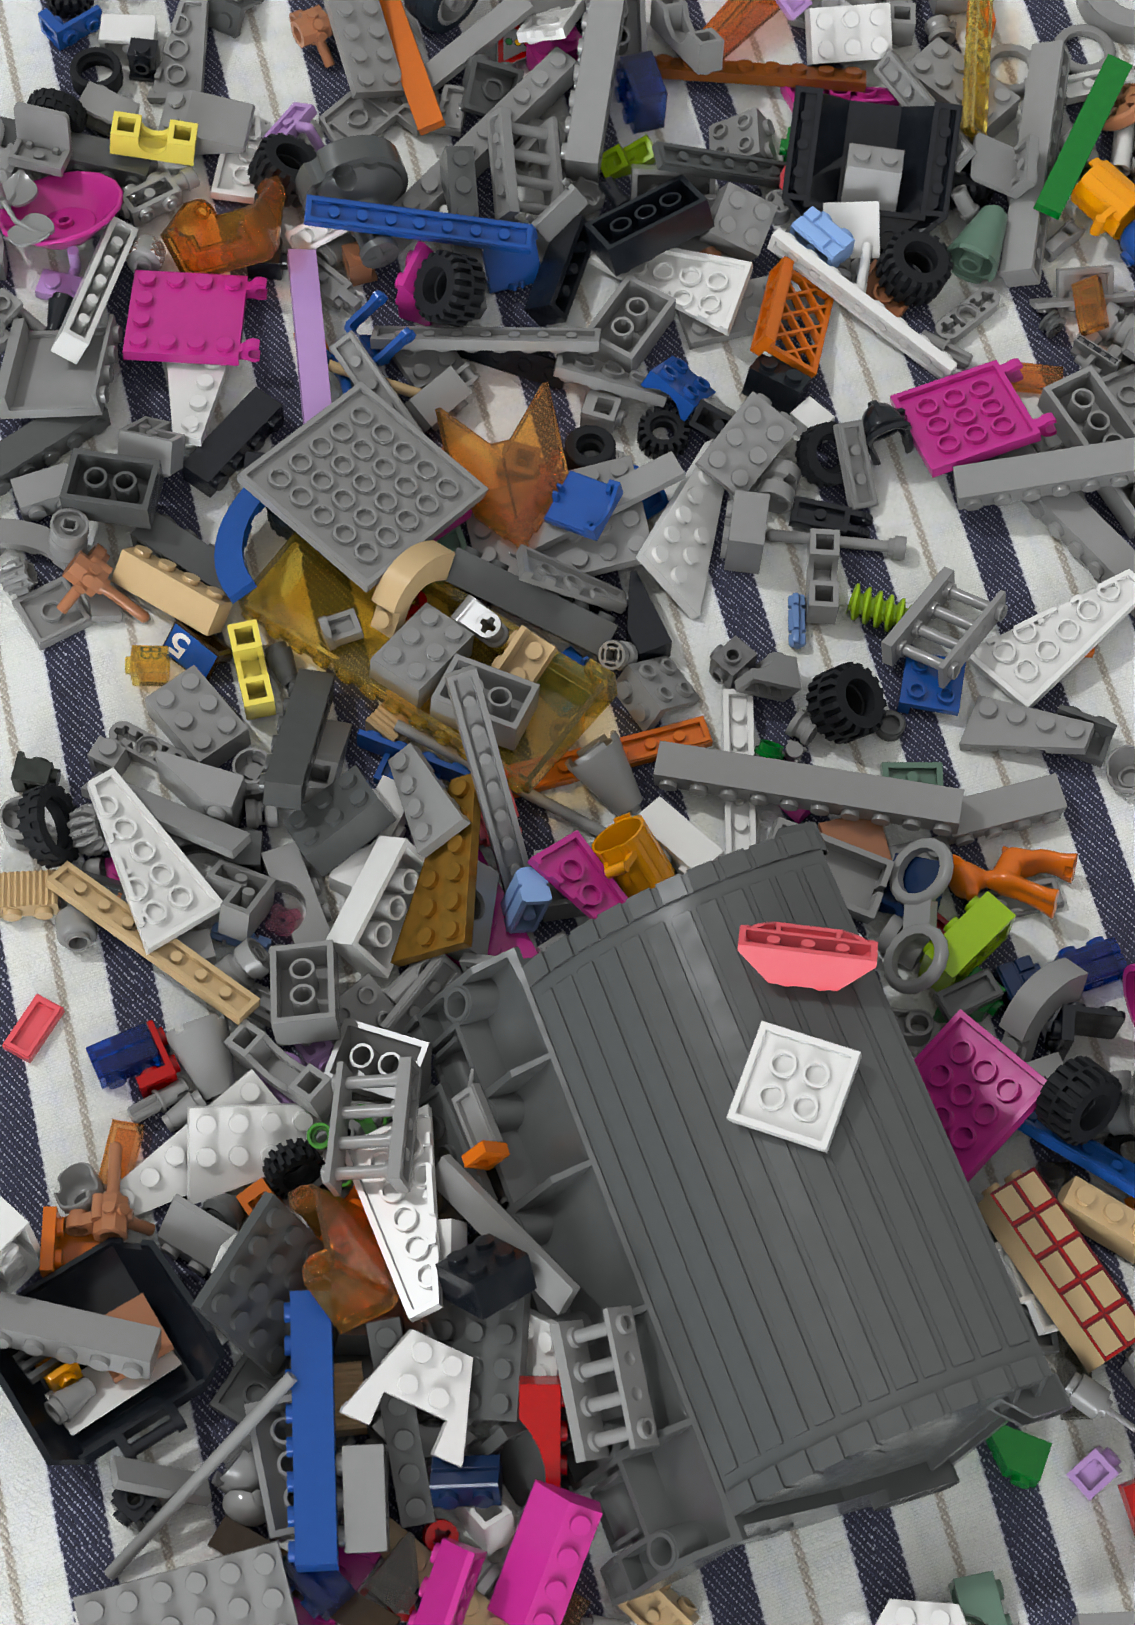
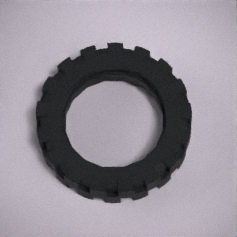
[17,783,80,869]

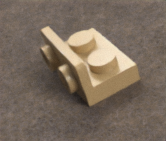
[491,625,558,683]
[617,1584,701,1625]

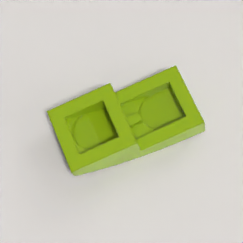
[601,134,656,179]

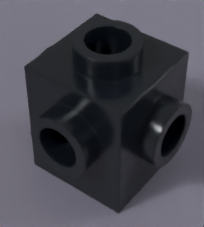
[110,1489,163,1532]

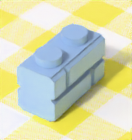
[790,206,855,268]
[501,867,552,933]

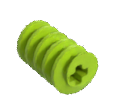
[846,583,912,632]

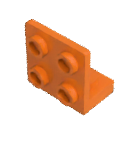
[39,1206,101,1278]

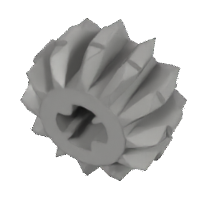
[67,803,109,856]

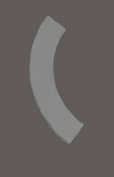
[0,518,122,622]

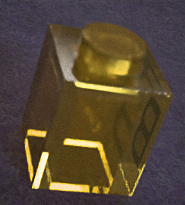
[125,645,171,686]

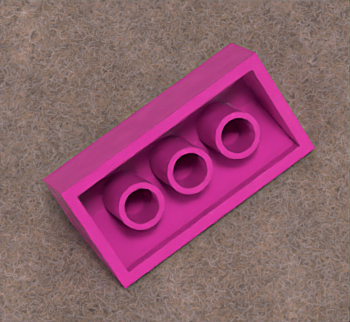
[487,1479,603,1625]
[407,1538,487,1625]

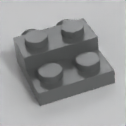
[460,54,524,117]

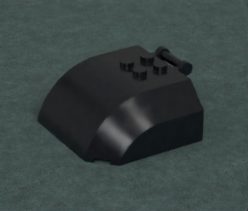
[0,1237,226,1465]

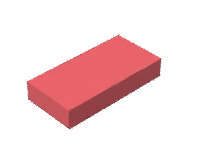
[2,994,65,1063]

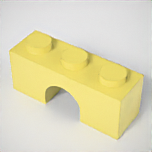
[110,111,198,166]
[227,619,276,720]

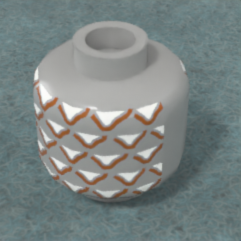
[126,235,166,272]

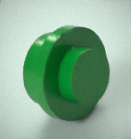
[754,739,784,760]

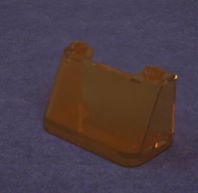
[160,175,285,274]
[288,1184,399,1334]

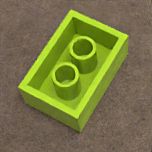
[918,891,1016,992]

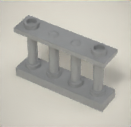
[486,106,564,221]
[881,566,1008,689]
[321,1056,422,1196]
[549,1305,659,1463]

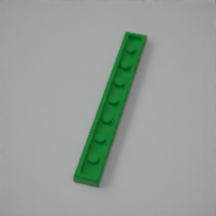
[1033,54,1133,220]

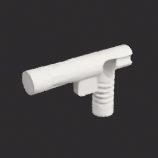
[849,242,873,293]

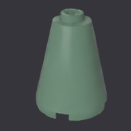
[946,205,1008,284]

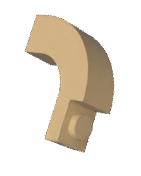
[370,540,455,638]

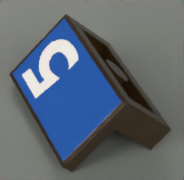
[161,620,233,681]

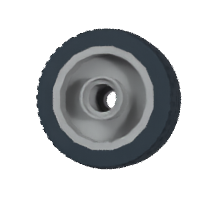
[404,0,478,34]

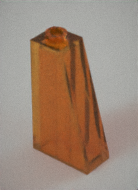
[703,0,781,59]

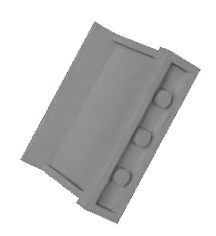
[0,314,123,419]

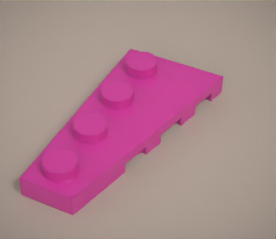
[527,830,628,919]

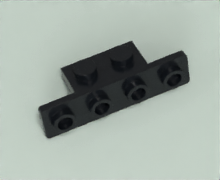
[457,326,565,390]

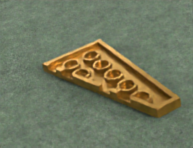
[390,773,481,967]

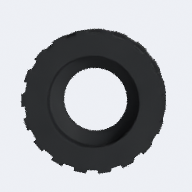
[27,88,88,133]
[795,421,844,488]

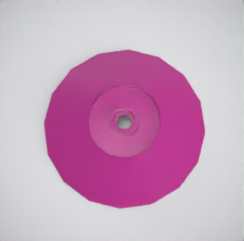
[0,171,124,250]

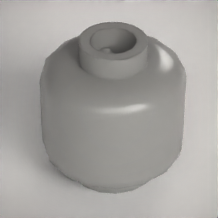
[55,904,98,951]

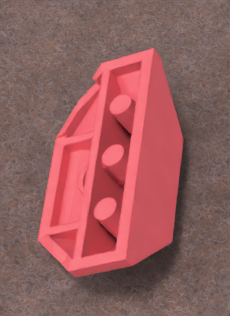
[737,922,878,991]

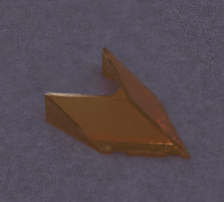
[435,382,569,550]

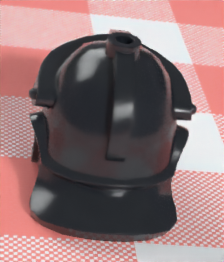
[862,399,914,466]

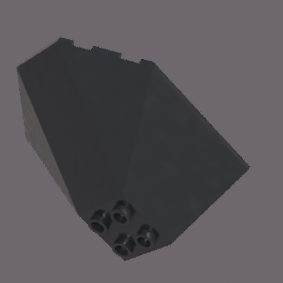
[781,85,963,264]

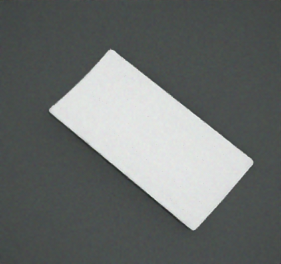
[45,1351,181,1435]

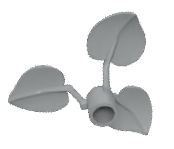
[0,168,55,247]

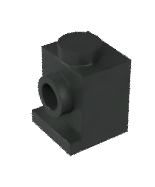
[11,751,61,793]

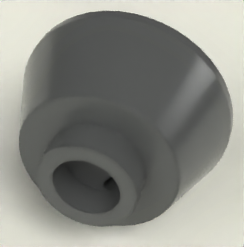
[202,1193,244,1231]

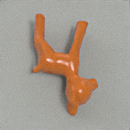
[948,846,1078,919]

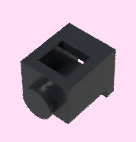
[127,37,161,83]

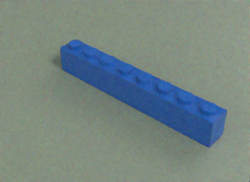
[284,1289,339,1573]

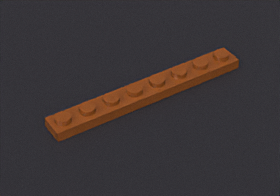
[649,54,866,93]

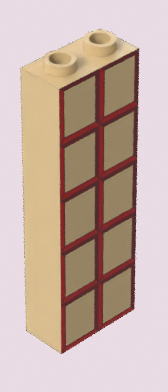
[977,1167,1135,1373]

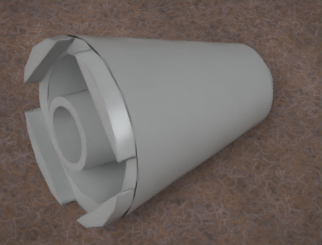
[564,730,643,816]
[166,1014,235,1102]

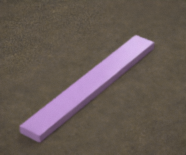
[287,249,332,424]

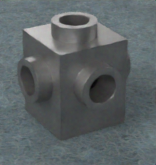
[709,635,757,689]

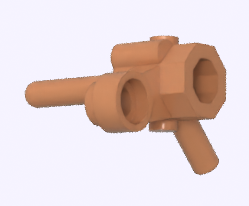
[289,5,335,68]
[56,543,150,623]
[65,1142,155,1242]

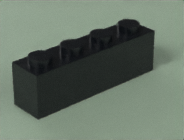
[524,215,592,327]
[182,387,284,498]

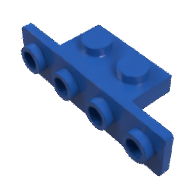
[357,729,471,784]

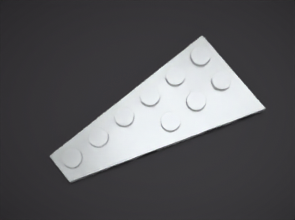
[120,1069,280,1217]

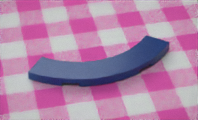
[214,488,265,604]

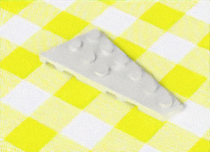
[588,248,753,337]
[167,318,245,447]
[636,439,724,620]
[967,569,1135,708]
[87,767,222,955]
[187,1100,382,1204]
[345,1104,443,1323]

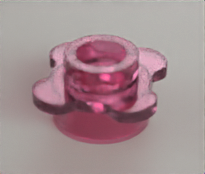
[265,903,301,937]

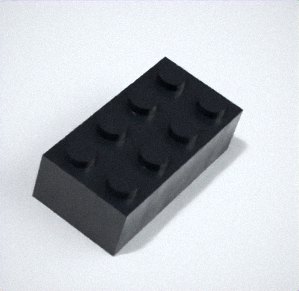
[584,174,715,277]

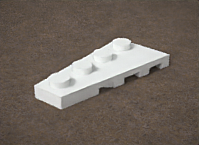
[211,107,266,204]

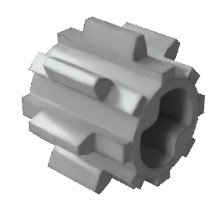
[0,557,38,597]

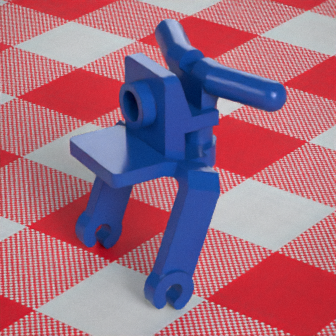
[326,290,416,394]

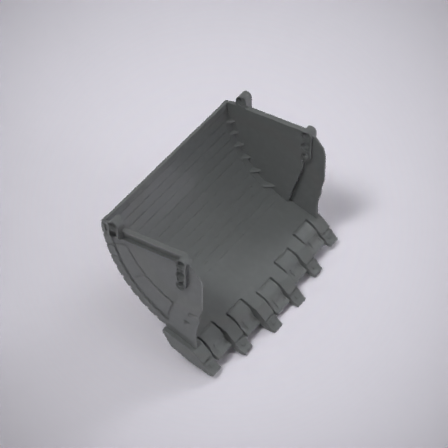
[403,822,1072,1606]

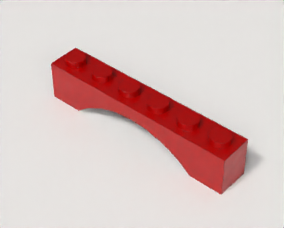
[519,1376,567,1490]

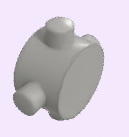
[782,739,807,763]

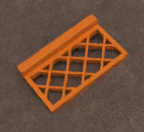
[750,256,834,378]

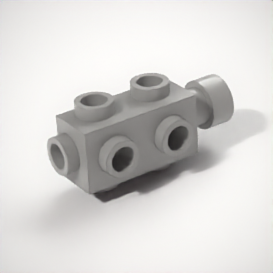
[119,166,200,227]

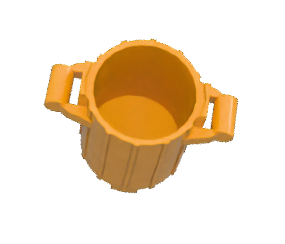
[1071,157,1135,240]
[591,812,675,898]

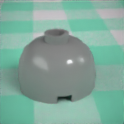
[212,1434,261,1493]

